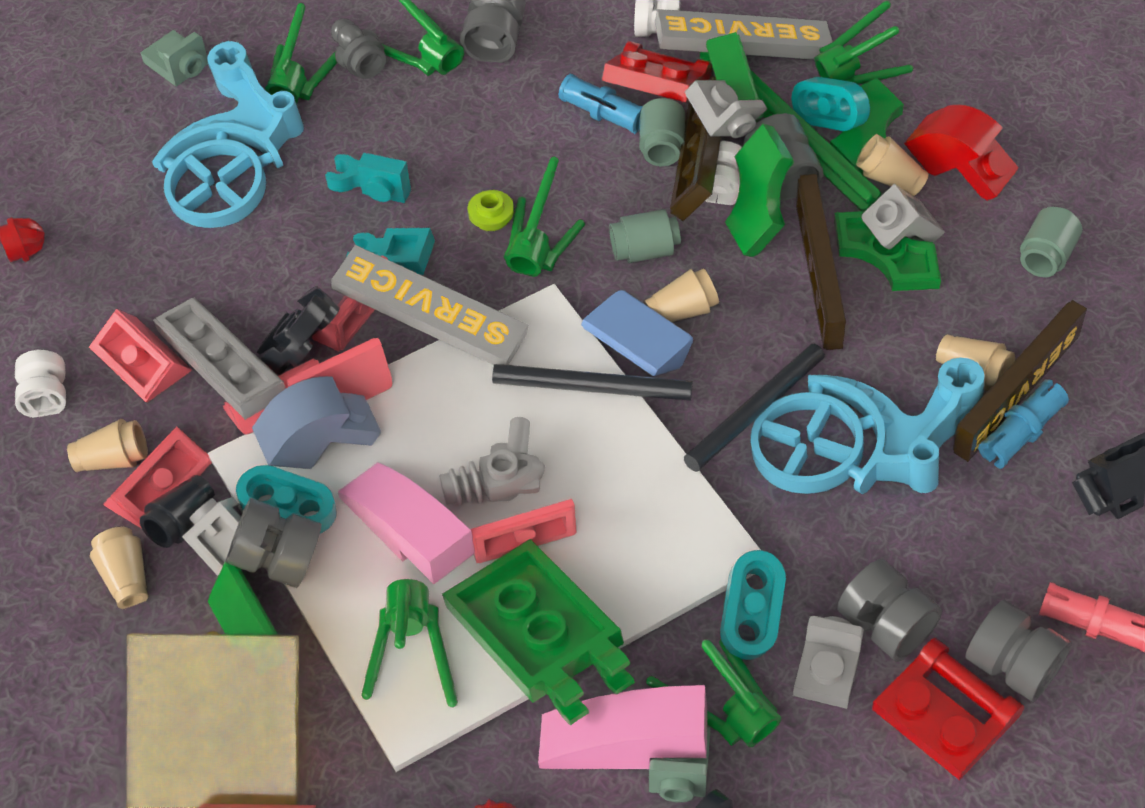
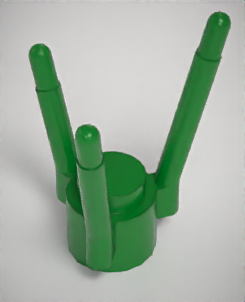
[382,0,464,76]
[814,0,913,85]
[265,3,337,104]
[504,156,585,277]
[361,579,458,708]
[646,639,782,748]

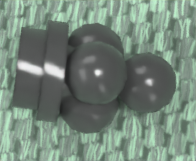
[331,18,386,79]

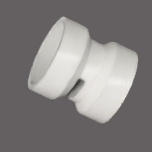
[634,0,681,37]
[705,141,742,205]
[15,350,66,418]

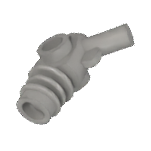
[439,417,545,505]

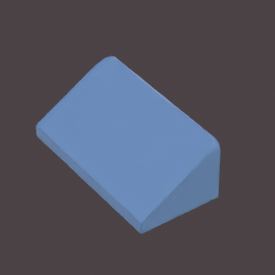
[581,290,693,376]

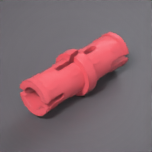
[1039,582,1145,653]

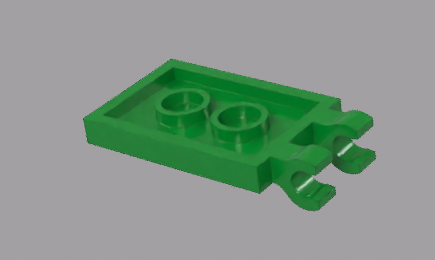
[442,539,635,725]

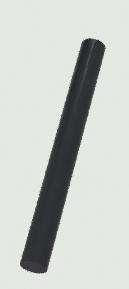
[684,344,825,472]
[492,364,693,401]

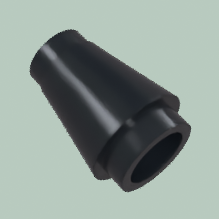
[140,475,215,548]

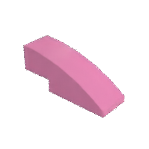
[338,463,475,584]
[538,685,707,769]

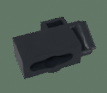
[1072,432,1145,519]

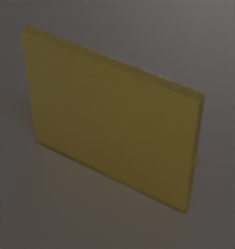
[127,631,299,808]

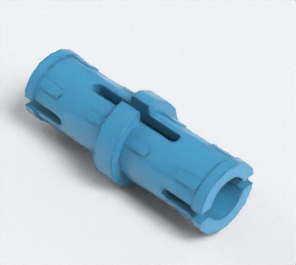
[558,74,643,134]
[978,379,1069,469]

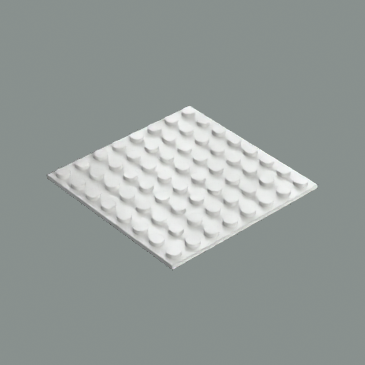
[208,284,760,772]

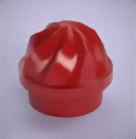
[0,217,45,262]

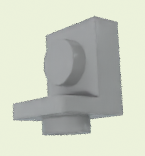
[685,80,767,138]
[862,184,945,249]
[182,497,267,576]
[793,616,864,709]

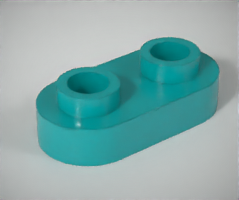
[791,77,870,131]
[236,465,337,534]
[720,550,786,660]

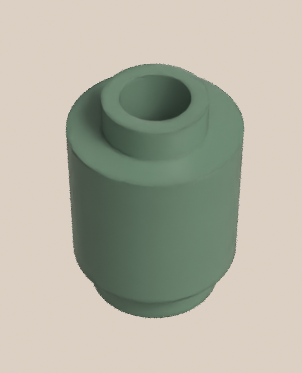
[639,98,685,167]
[1020,207,1083,278]
[609,209,681,263]

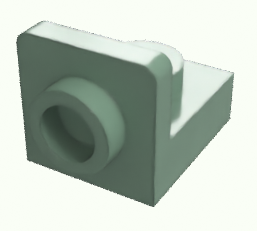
[140,30,208,87]
[649,727,711,802]

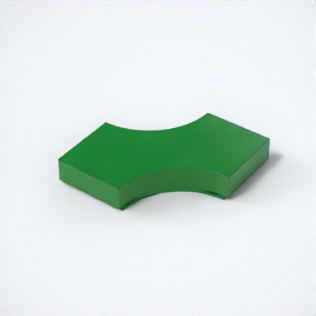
[830,78,904,174]
[725,124,794,257]
[834,211,941,291]

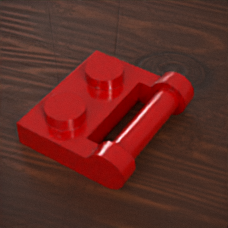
[602,41,712,102]
[872,638,1025,780]

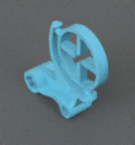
[152,41,304,228]
[751,357,985,494]

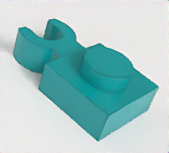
[346,228,435,275]

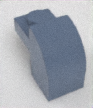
[252,376,381,469]

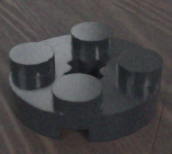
[257,286,340,376]

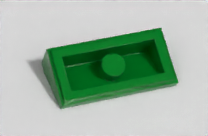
[706,32,763,123]
[208,562,287,676]

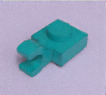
[325,152,411,203]

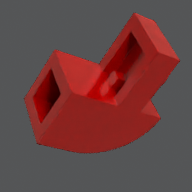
[904,105,1019,201]

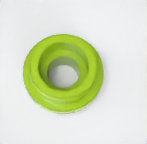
[467,190,514,231]

